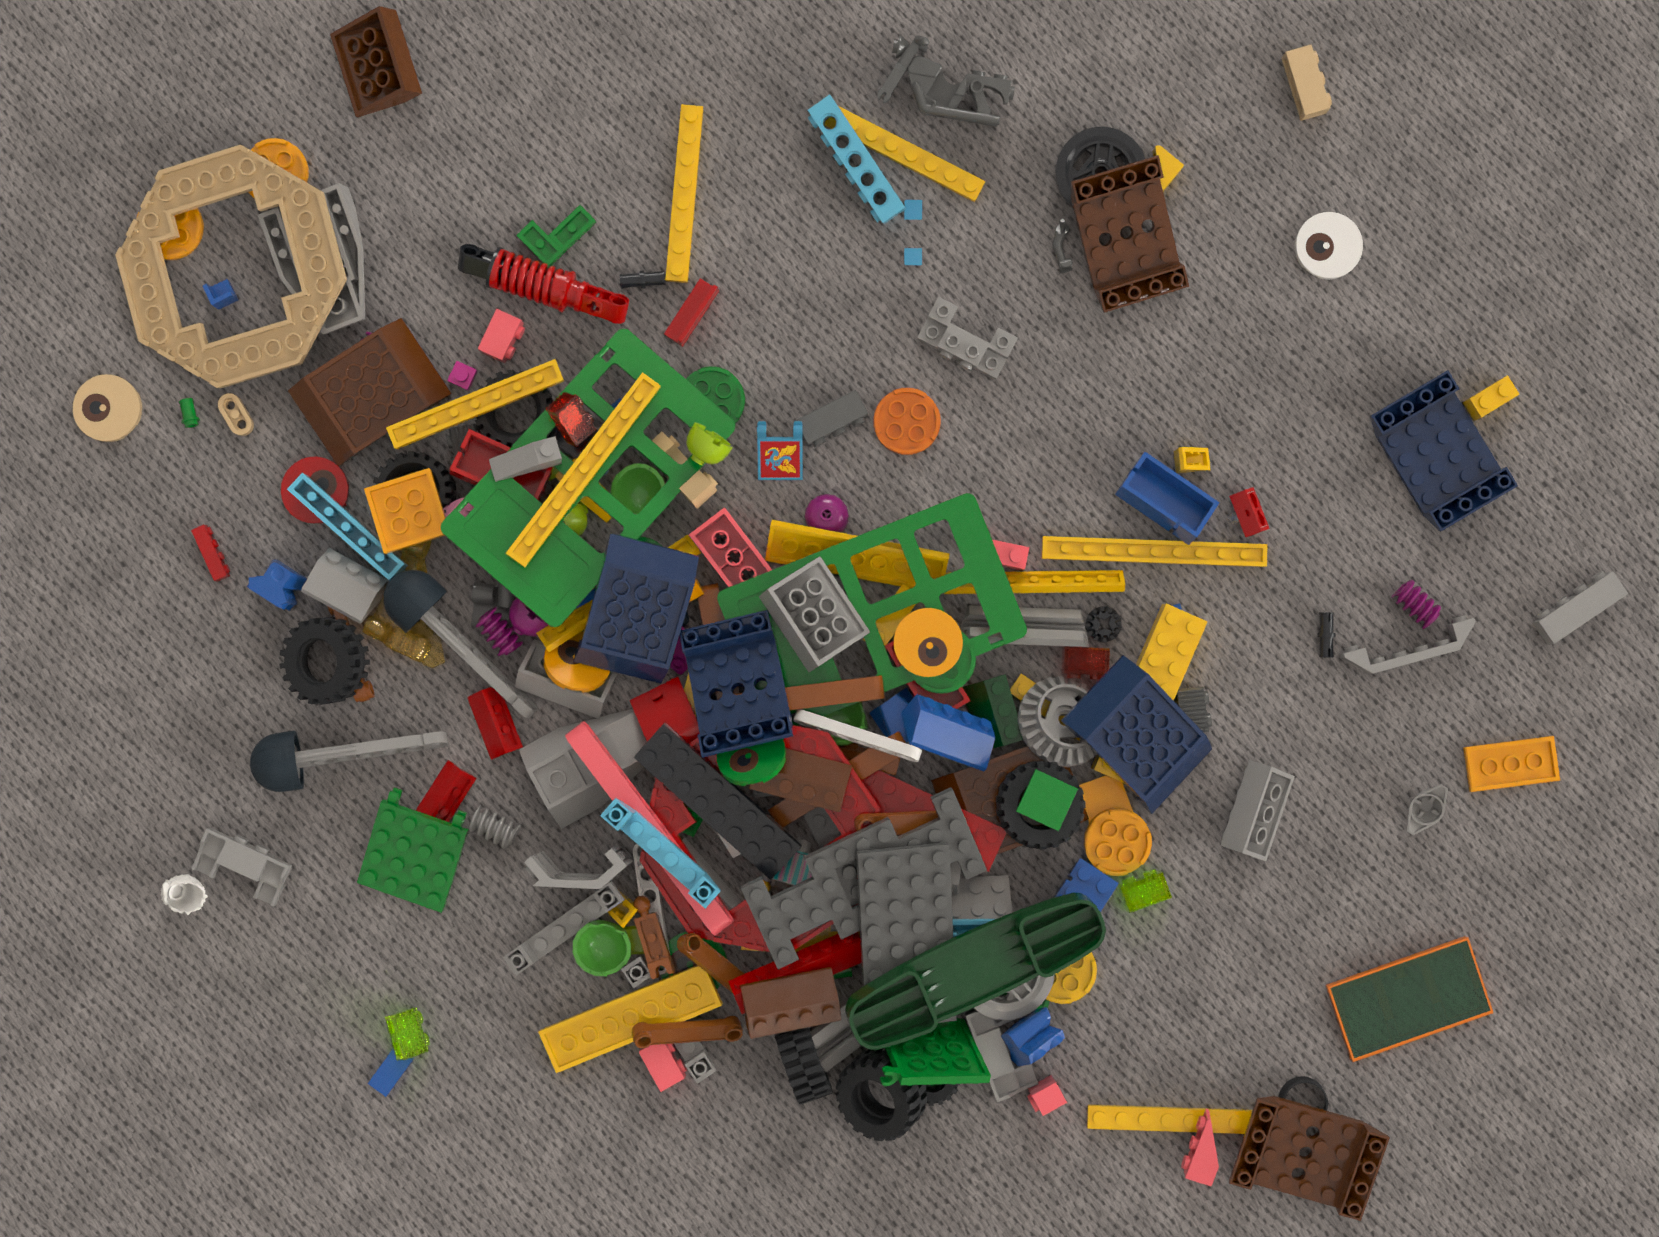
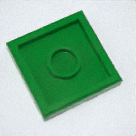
[1016,769,1078,831]

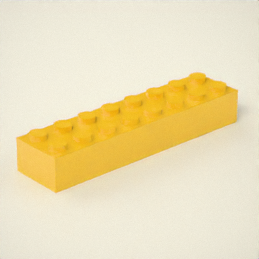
[1091,603,1208,783]

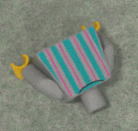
[762,840,812,892]

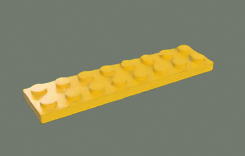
[765,520,950,588]
[538,965,723,1073]

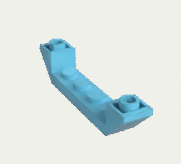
[600,798,721,909]

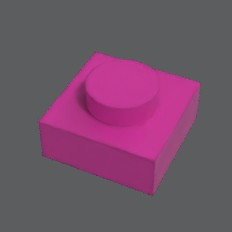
[447,361,478,391]

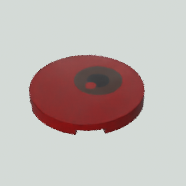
[281,457,349,524]

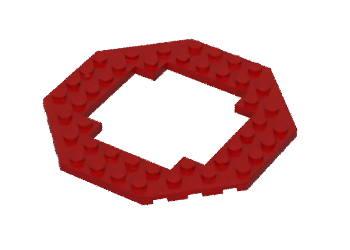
[639,725,880,952]

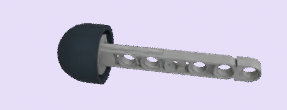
[383,570,538,719]
[250,731,448,792]

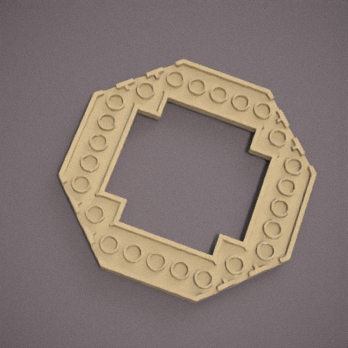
[115,145,347,388]

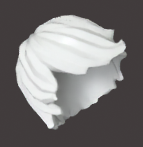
[161,874,208,915]

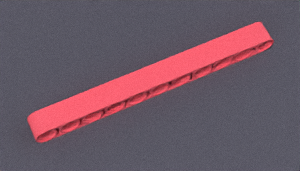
[565,721,734,936]

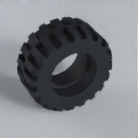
[995,761,1086,850]
[836,1048,927,1141]

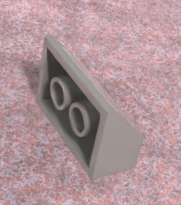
[301,548,388,624]

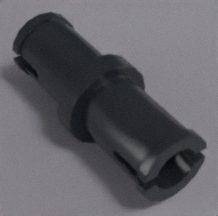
[620,270,666,289]
[1317,612,1336,658]

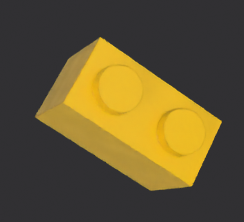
[1462,375,1520,421]

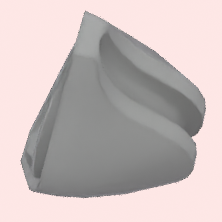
[1407,784,1448,835]

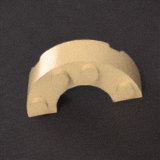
[652,432,718,509]

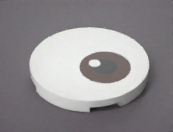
[1295,212,1363,280]

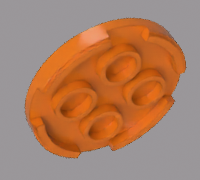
[873,388,941,455]

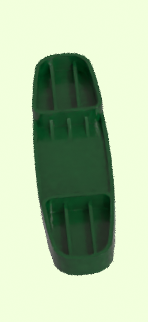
[845,892,1106,1050]

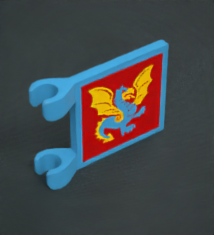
[757,421,803,480]

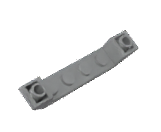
[1339,615,1475,674]
[503,881,625,976]
[621,956,716,1084]

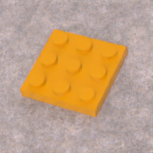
[364,468,446,554]

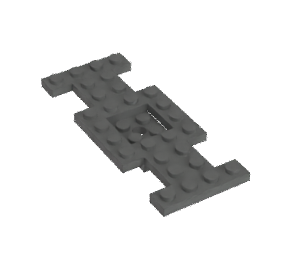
[740,787,987,969]

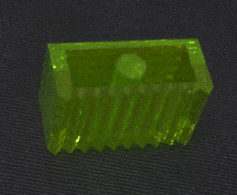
[1118,869,1172,913]
[385,1007,430,1061]

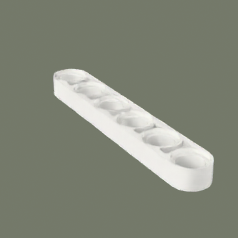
[793,709,922,762]
[633,844,670,975]

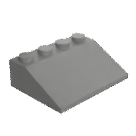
[759,556,870,672]

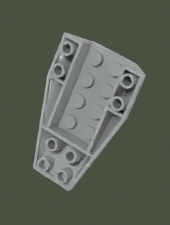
[519,709,647,829]

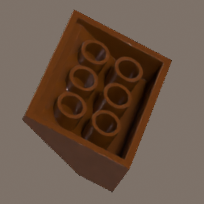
[330,6,422,118]

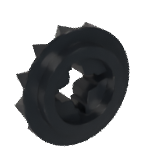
[1086,606,1122,642]

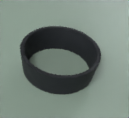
[1278,1076,1328,1111]

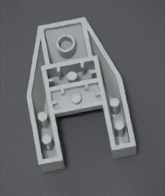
[258,183,365,335]

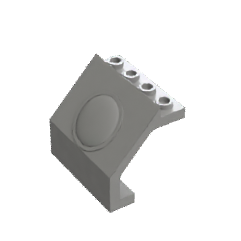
[524,843,634,889]

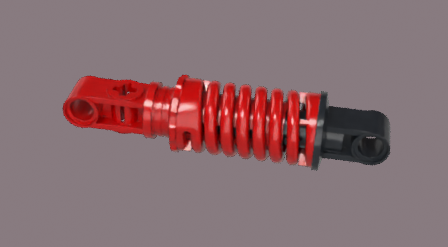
[458,244,629,324]

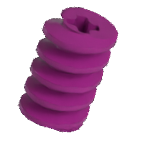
[1391,580,1441,630]
[475,606,523,656]

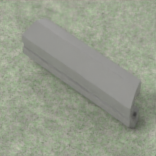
[960,605,1089,648]
[810,1005,862,1072]

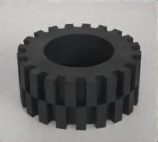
[475,370,553,448]
[373,451,457,513]
[774,1027,833,1105]

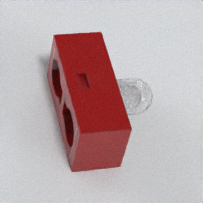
[1227,487,1270,538]

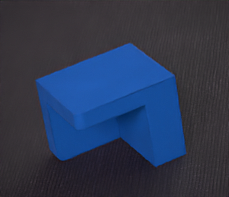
[202,279,238,310]

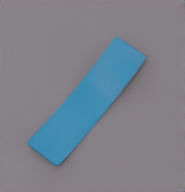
[904,200,922,265]

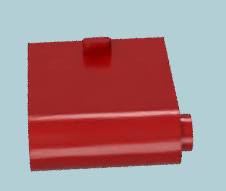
[629,677,700,743]

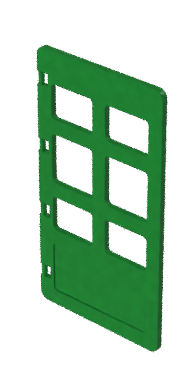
[441,329,735,628]
[717,493,1027,726]

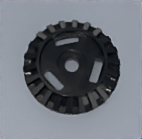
[1055,127,1145,208]

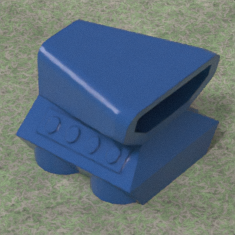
[247,559,307,611]
[869,688,913,743]
[1001,1007,1065,1067]

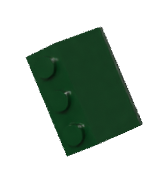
[962,674,1024,749]

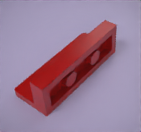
[664,278,719,347]
[467,687,523,759]
[415,760,477,822]

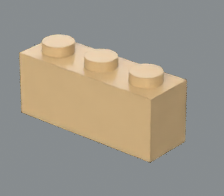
[1281,45,1332,121]

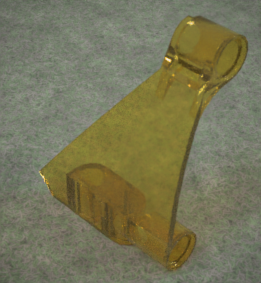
[362,540,445,669]

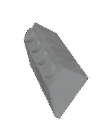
[515,639,618,719]
[1220,760,1295,861]

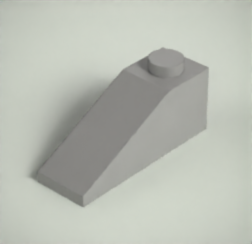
[489,437,562,482]

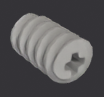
[469,805,521,849]

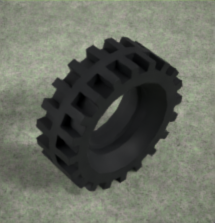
[279,617,370,705]

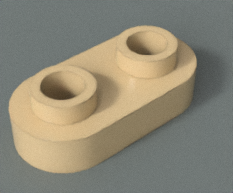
[218,393,254,436]

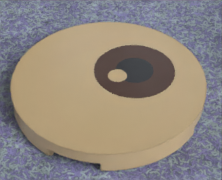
[73,374,142,442]

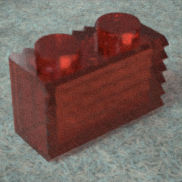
[546,392,596,447]
[1062,647,1110,680]

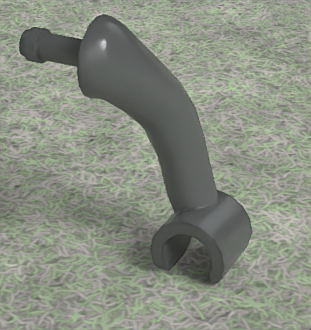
[1053,219,1073,273]

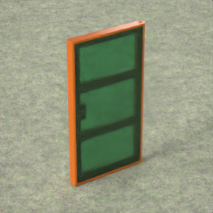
[1325,936,1493,1062]

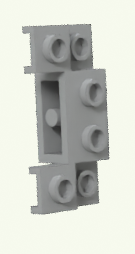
[917,296,1018,380]
[192,828,292,907]
[965,1010,1038,1102]

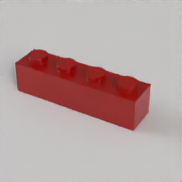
[191,524,230,582]

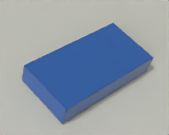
[368,1046,414,1097]

